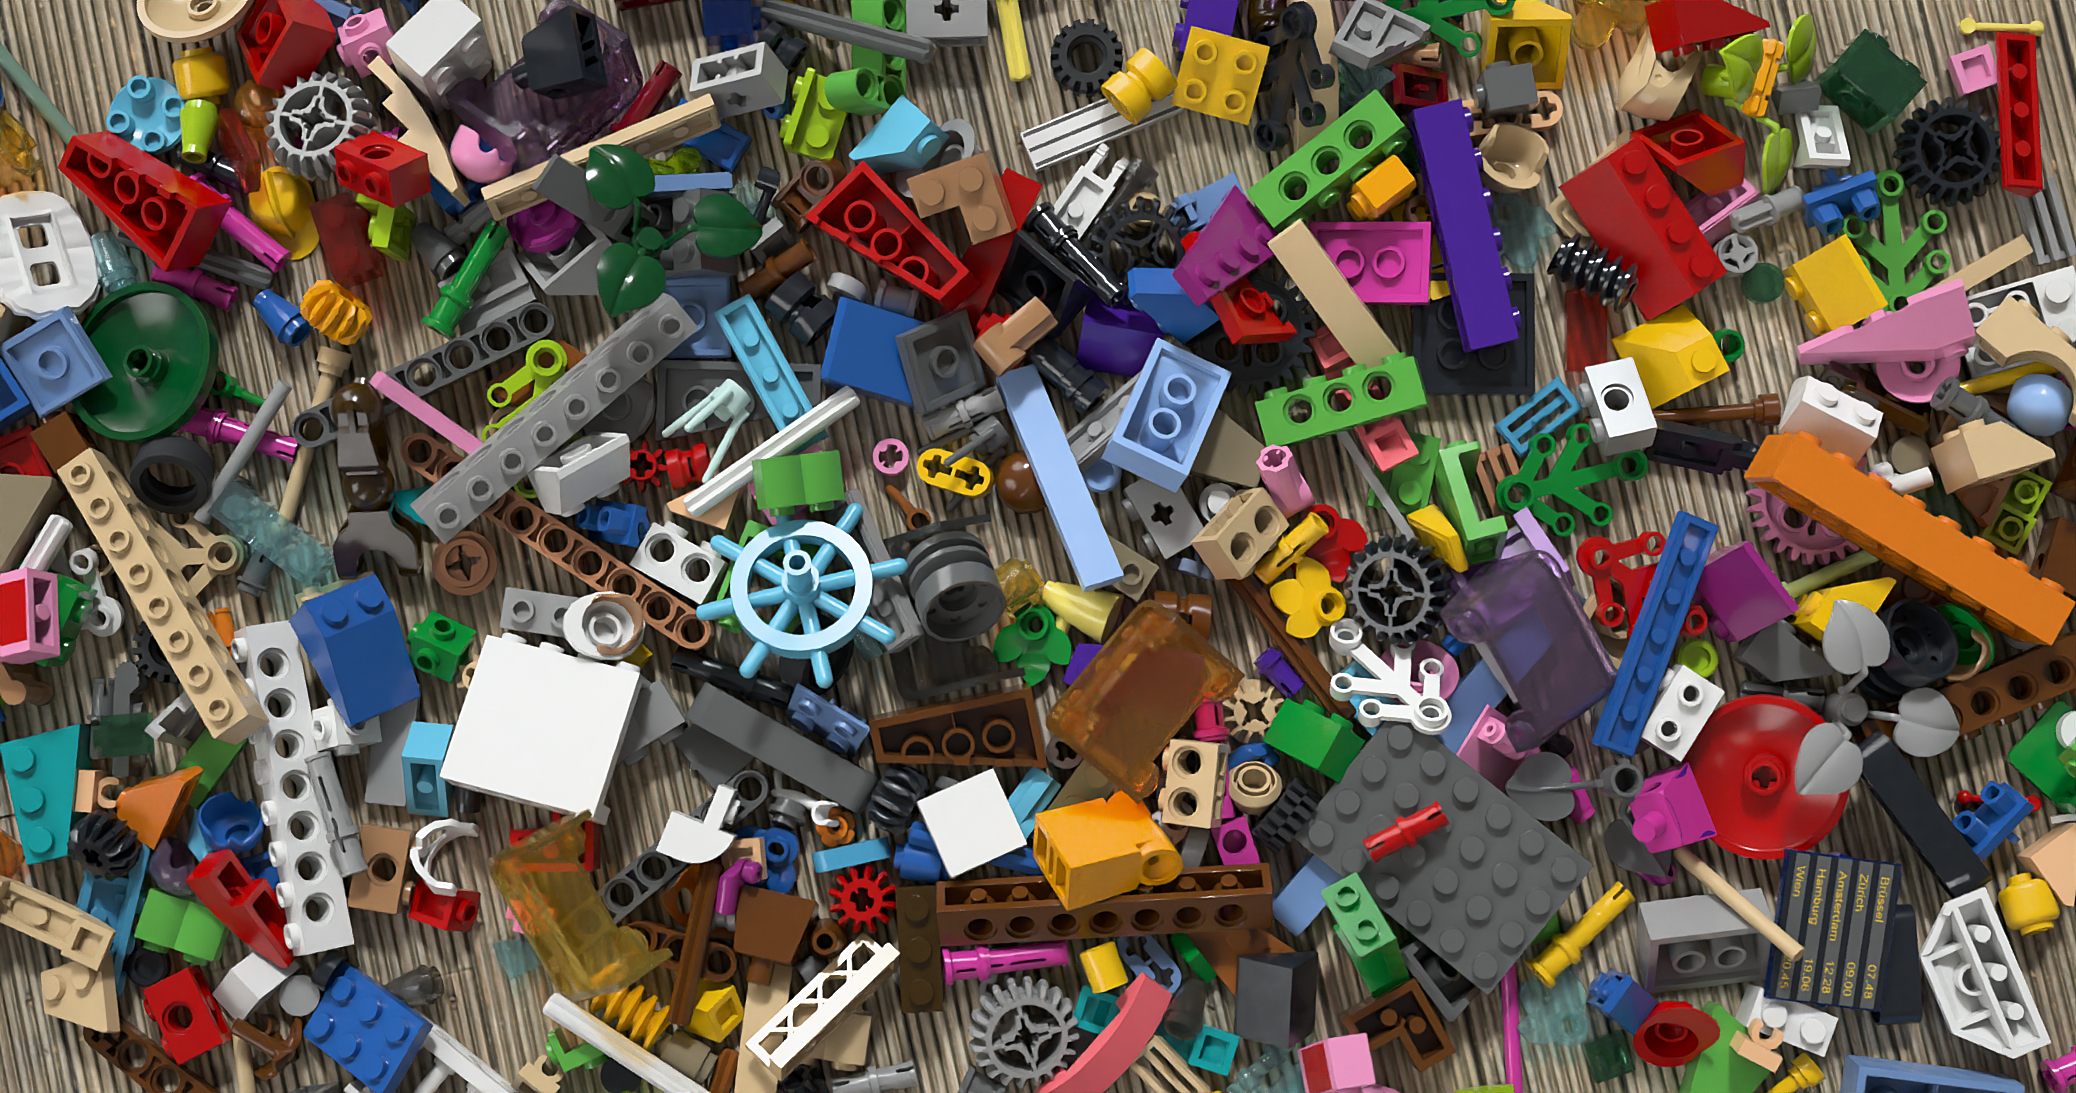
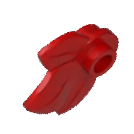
[1291,504,1368,582]

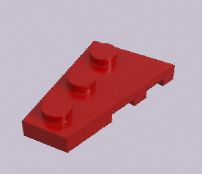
[1181,231,1298,345]

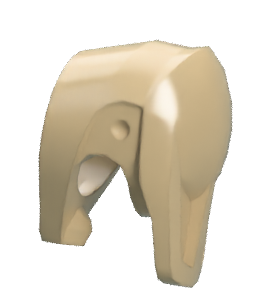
[1618,25,1703,121]

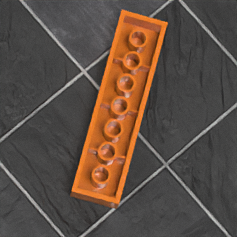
[1743,431,2076,646]

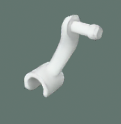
[770,770,839,827]

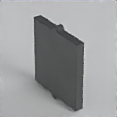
[672,723,755,791]

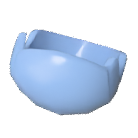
[2006,374,2073,437]

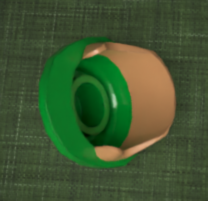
[1935,603,1996,682]

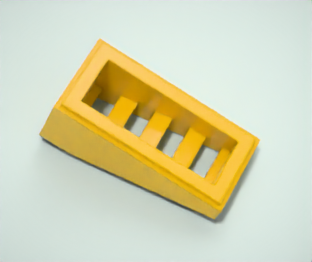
[1406,504,1469,573]

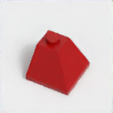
[1629,109,1746,196]

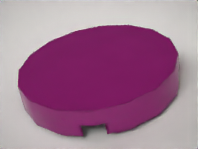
[507,199,582,254]

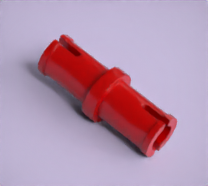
[1362,801,1450,864]

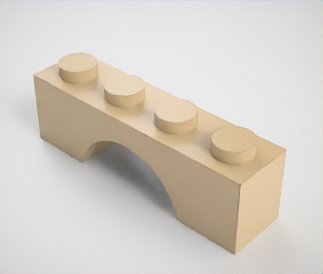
[1974,295,2076,428]

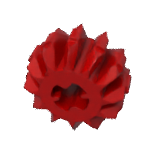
[828,864,896,934]

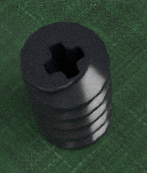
[1547,232,1639,313]

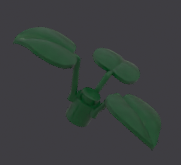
[585,144,763,318]

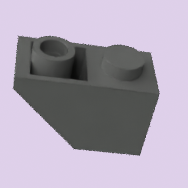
[1731,619,1835,683]

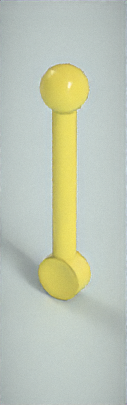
[1958,18,2045,37]

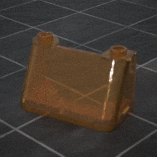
[1045,599,1245,804]

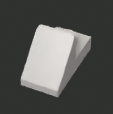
[1794,105,1851,170]

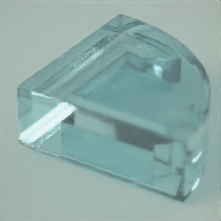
[492,938,544,981]

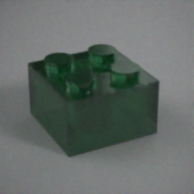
[1812,28,1928,136]

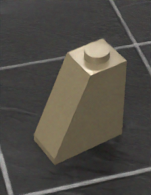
[1189,408,1266,489]
[0,474,65,574]

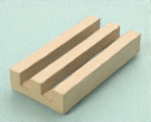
[1130,1031,1210,1093]

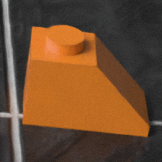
[115,766,204,850]

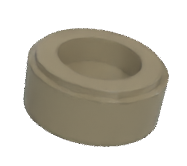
[1887,436,1931,475]

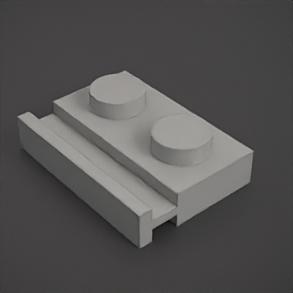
[437,247,539,335]

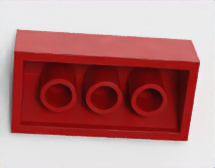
[1558,135,1727,322]

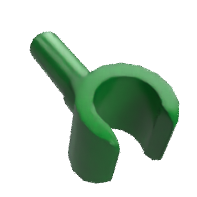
[210,371,266,408]

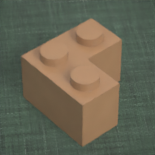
[906,149,1017,245]

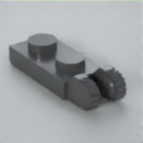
[112,661,150,777]

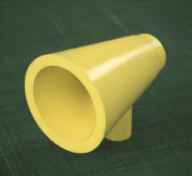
[1040,580,1124,645]

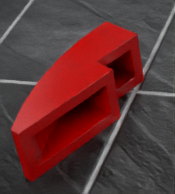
[185,849,297,968]

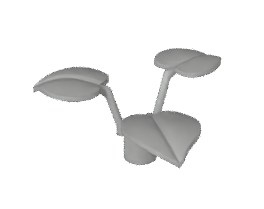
[1795,600,1960,795]

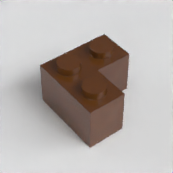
[1337,975,1456,1072]

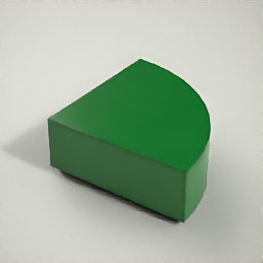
[1170,933,1218,984]

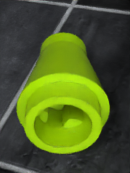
[179,99,221,164]

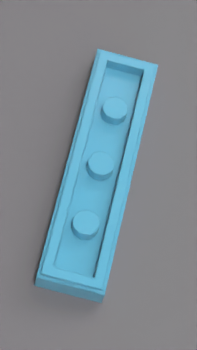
[714,293,829,455]

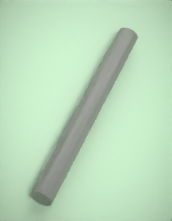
[194,379,293,525]

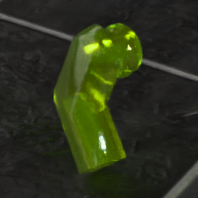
[645,148,701,176]

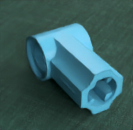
[1007,767,1061,840]

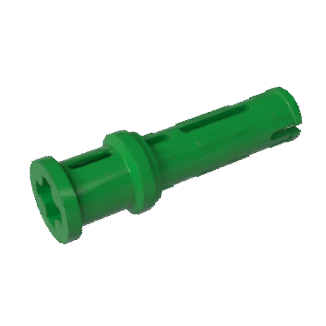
[421,220,511,340]

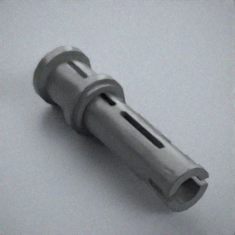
[1930,376,2041,469]

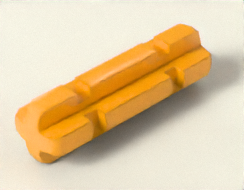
[1741,38,1785,118]

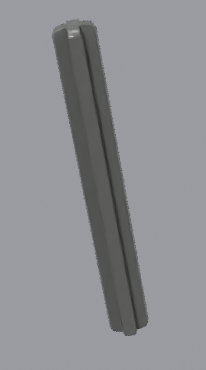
[760,0,937,64]

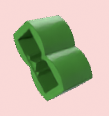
[752,450,845,517]
[134,887,230,966]

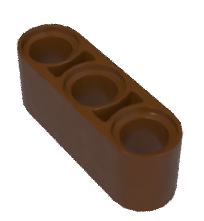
[620,919,741,982]

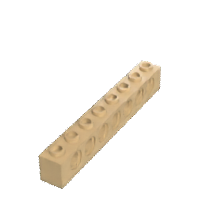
[57,447,270,745]

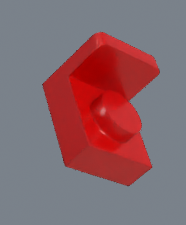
[408,878,481,932]

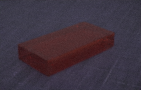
[219,108,261,194]
[1564,290,1607,373]

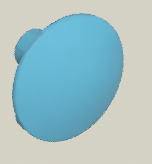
[106,75,187,156]

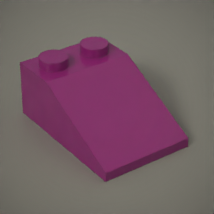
[1691,540,1800,643]

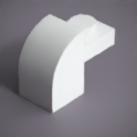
[656,784,741,863]

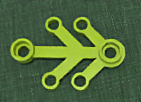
[481,340,583,499]

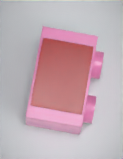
[0,568,60,665]
[1298,1033,1376,1093]

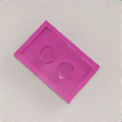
[1306,222,1433,305]

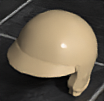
[1479,122,1549,194]

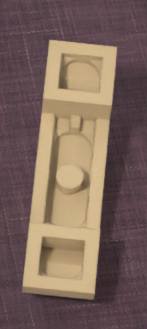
[1287,0,1339,153]
[0,875,117,971]

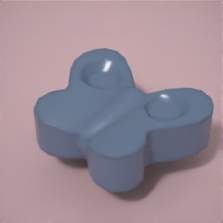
[1169,552,1214,581]

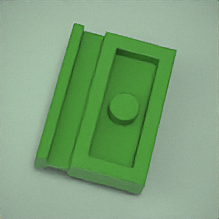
[1365,431,1441,515]

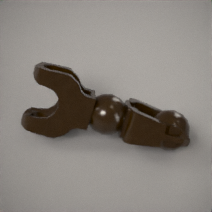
[331,377,424,580]

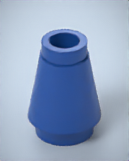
[253,289,313,347]

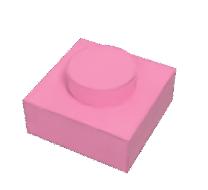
[1945,44,1997,98]

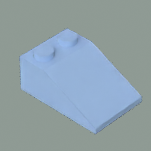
[1101,337,1232,493]

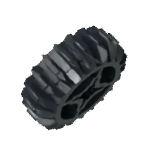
[1892,97,2001,207]
[1087,196,1193,305]
[1343,533,1454,645]

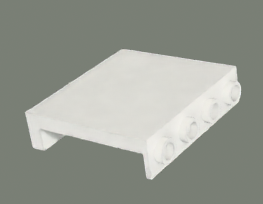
[439,633,651,825]

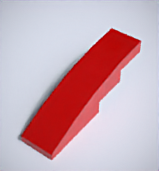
[937,167,1044,335]

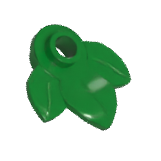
[992,604,1072,686]

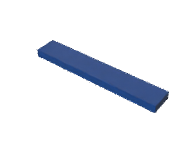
[1591,511,1719,759]

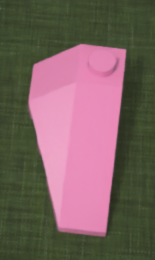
[1797,278,1976,365]

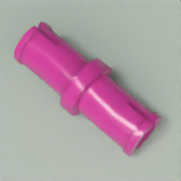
[151,265,239,312]

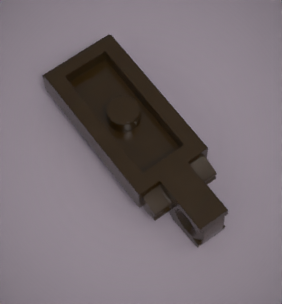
[1819,361,1932,437]

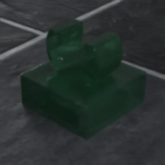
[1581,1029,1636,1084]

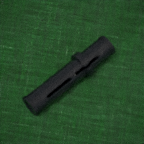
[670,645,795,710]

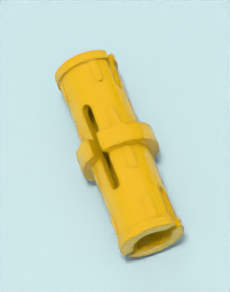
[1254,512,1329,585]

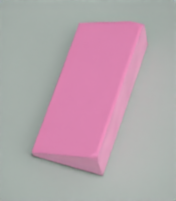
[1684,178,1760,246]

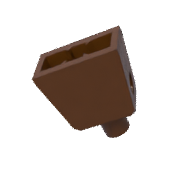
[2029,516,2076,606]
[734,884,819,987]

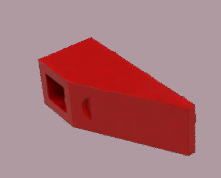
[1644,0,1770,58]

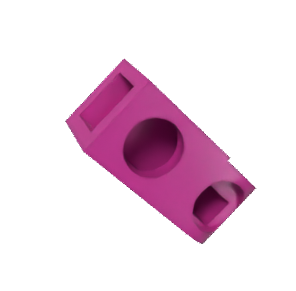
[1208,811,1261,865]

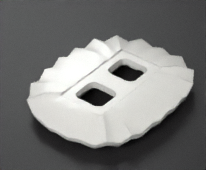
[0,191,101,321]

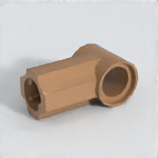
[972,296,1058,377]

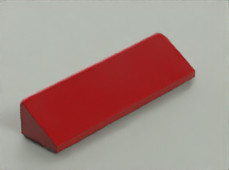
[1995,32,2043,197]

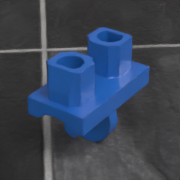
[1802,168,1880,237]
[575,499,649,548]
[1952,781,2035,861]

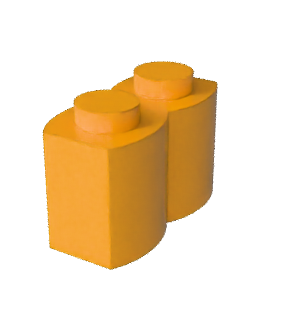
[1346,155,1417,222]

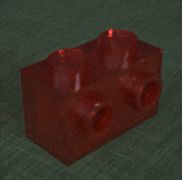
[309,192,384,289]

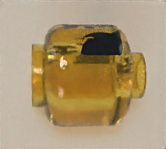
[994,557,1046,618]

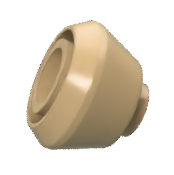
[1229,761,1282,815]

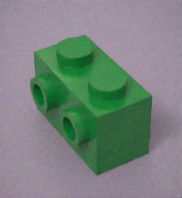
[1262,698,1365,784]

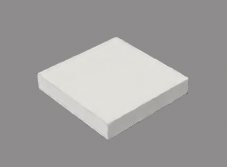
[916,768,1027,879]

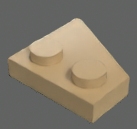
[41,952,120,1033]

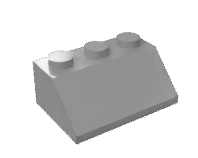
[1636,888,1773,994]

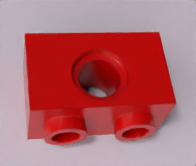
[334,130,432,208]
[142,965,232,1065]

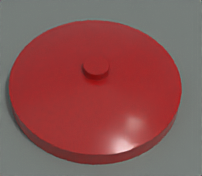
[1681,694,1850,860]

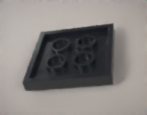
[1411,273,1535,396]

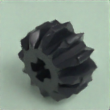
[867,763,930,835]
[66,809,143,882]

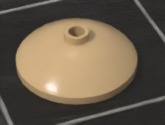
[137,0,253,43]

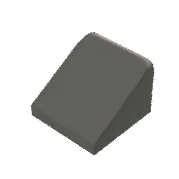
[1771,80,1821,115]

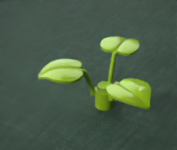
[1701,14,1817,195]

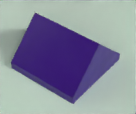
[1076,288,1164,378]

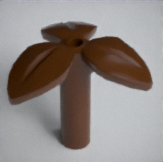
[229,1016,302,1080]

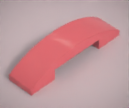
[1307,325,1419,474]
[1034,972,1172,1093]

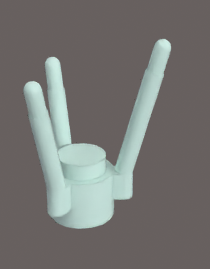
[662,378,751,484]

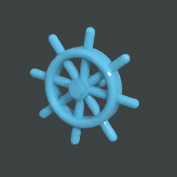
[696,503,908,688]

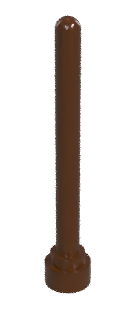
[1582,393,1781,427]

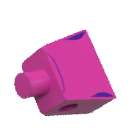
[1629,762,1717,854]

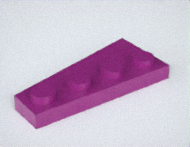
[1172,184,1278,307]

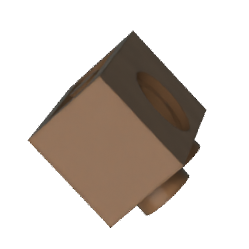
[347,823,419,914]

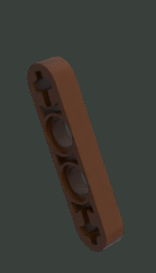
[83,1014,220,1093]

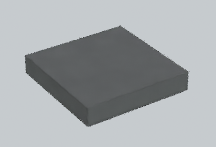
[895,309,987,415]

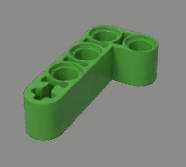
[824,0,906,116]

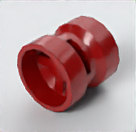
[665,442,714,491]

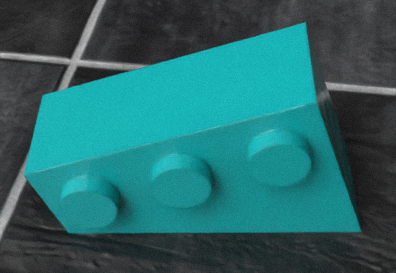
[0,724,92,865]

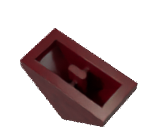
[1384,63,1449,116]

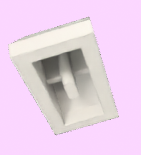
[212,950,302,1021]

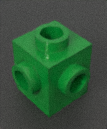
[406,610,476,683]

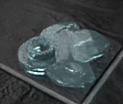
[1489,193,1557,269]
[1516,969,1589,1047]

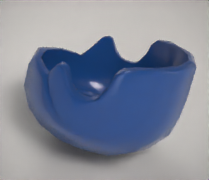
[197,791,265,855]

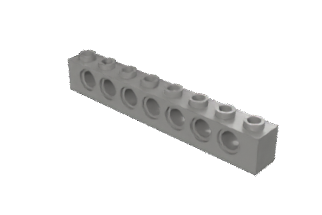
[410,293,699,544]

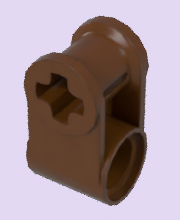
[770,157,847,234]

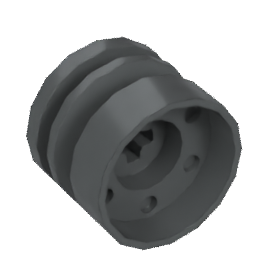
[904,531,1006,642]

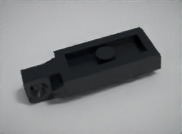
[1642,418,1760,475]

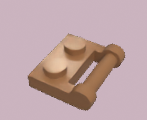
[0,661,55,706]

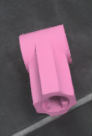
[1256,444,1315,519]

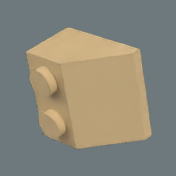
[1931,419,2056,495]

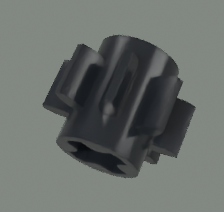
[777,1064,830,1093]

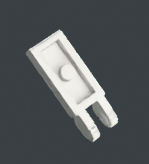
[1053,143,1131,241]

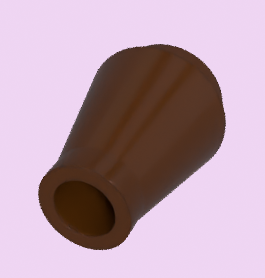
[807,918,848,959]

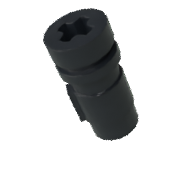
[1027,335,1110,417]

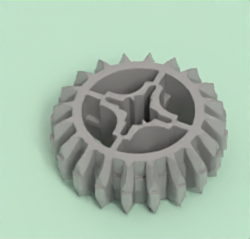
[264,71,377,182]
[968,975,1080,1089]

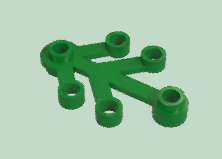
[1382,0,1516,58]
[1495,423,1648,537]

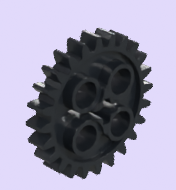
[1185,267,1316,397]

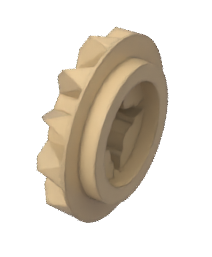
[1222,679,1285,744]

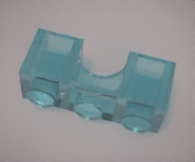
[207,479,335,587]

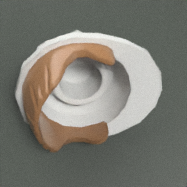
[562,591,645,660]

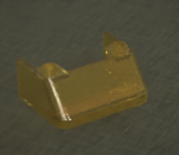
[488,808,673,1002]

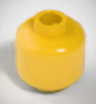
[172,46,231,105]
[1997,872,2060,936]

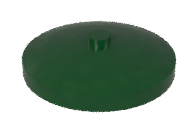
[71,282,219,444]

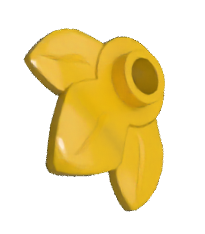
[1270,557,1346,639]

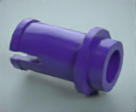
[1253,647,1305,699]

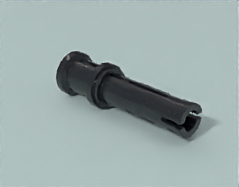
[1023,202,1128,308]

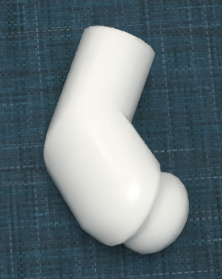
[1870,462,1934,496]

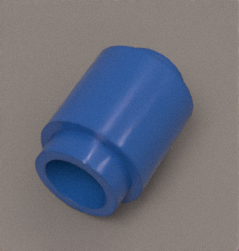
[893,837,950,884]

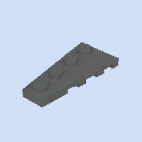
[656,360,822,442]

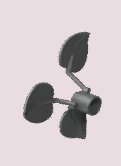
[1505,692,1671,877]

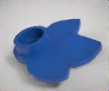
[734,825,799,894]

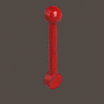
[1956,790,2041,812]

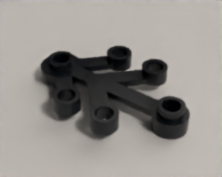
[1254,1,1335,152]

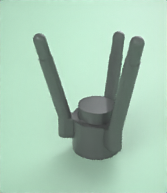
[916,415,1011,512]

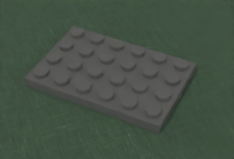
[1294,720,1594,995]

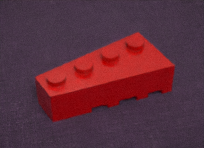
[57,131,232,272]
[805,161,981,312]

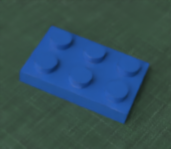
[302,962,434,1093]

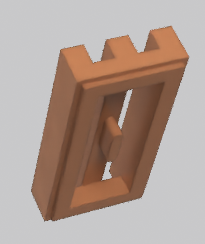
[1475,443,1537,530]

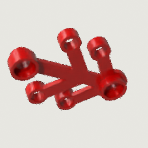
[1576,531,1708,642]

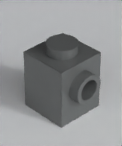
[1472,61,1539,120]

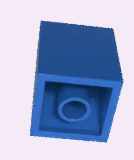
[820,297,925,409]

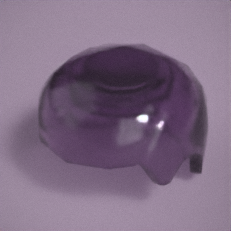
[149,836,197,898]

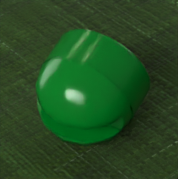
[1712,328,1745,362]

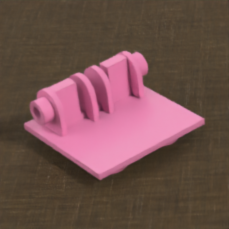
[1456,704,1541,792]

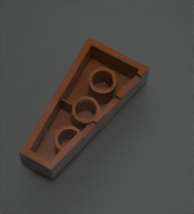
[868,683,1048,768]

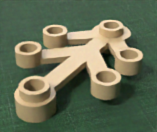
[81,506,245,611]

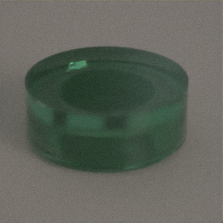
[1741,262,1785,305]

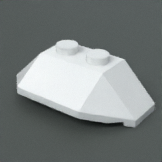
[1919,887,2051,1059]

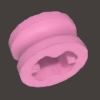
[872,438,909,477]

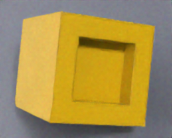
[683,978,745,1043]

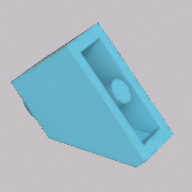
[848,94,950,175]
[401,721,454,817]

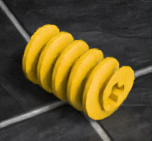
[581,964,671,1052]

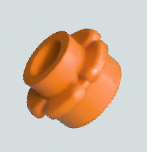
[816,807,856,847]

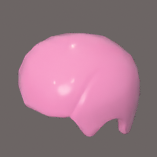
[450,125,513,184]

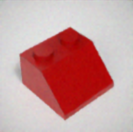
[235,0,337,92]

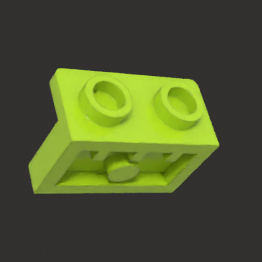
[779,67,849,160]
[356,193,417,262]

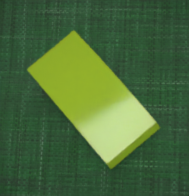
[1979,470,2052,555]

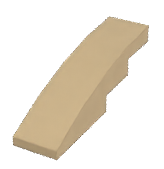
[367,55,471,207]
[1267,219,1399,369]
[734,964,794,1093]

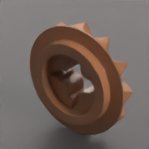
[432,531,498,596]

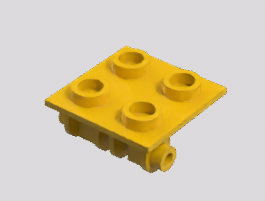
[1170,26,1270,125]

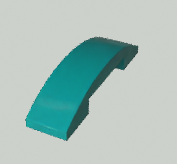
[1073,985,1240,1076]

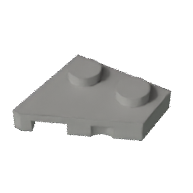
[1329,0,1431,70]
[145,691,206,749]

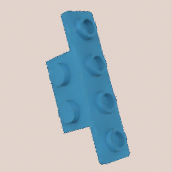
[76,842,155,996]

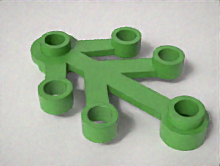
[1839,170,1951,313]

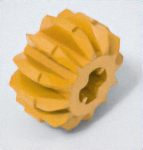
[299,280,373,345]

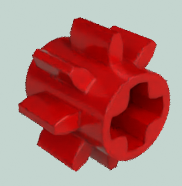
[622,441,668,493]

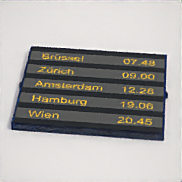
[1763,848,1903,1012]

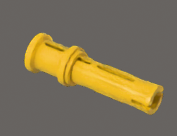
[1525,881,1636,989]

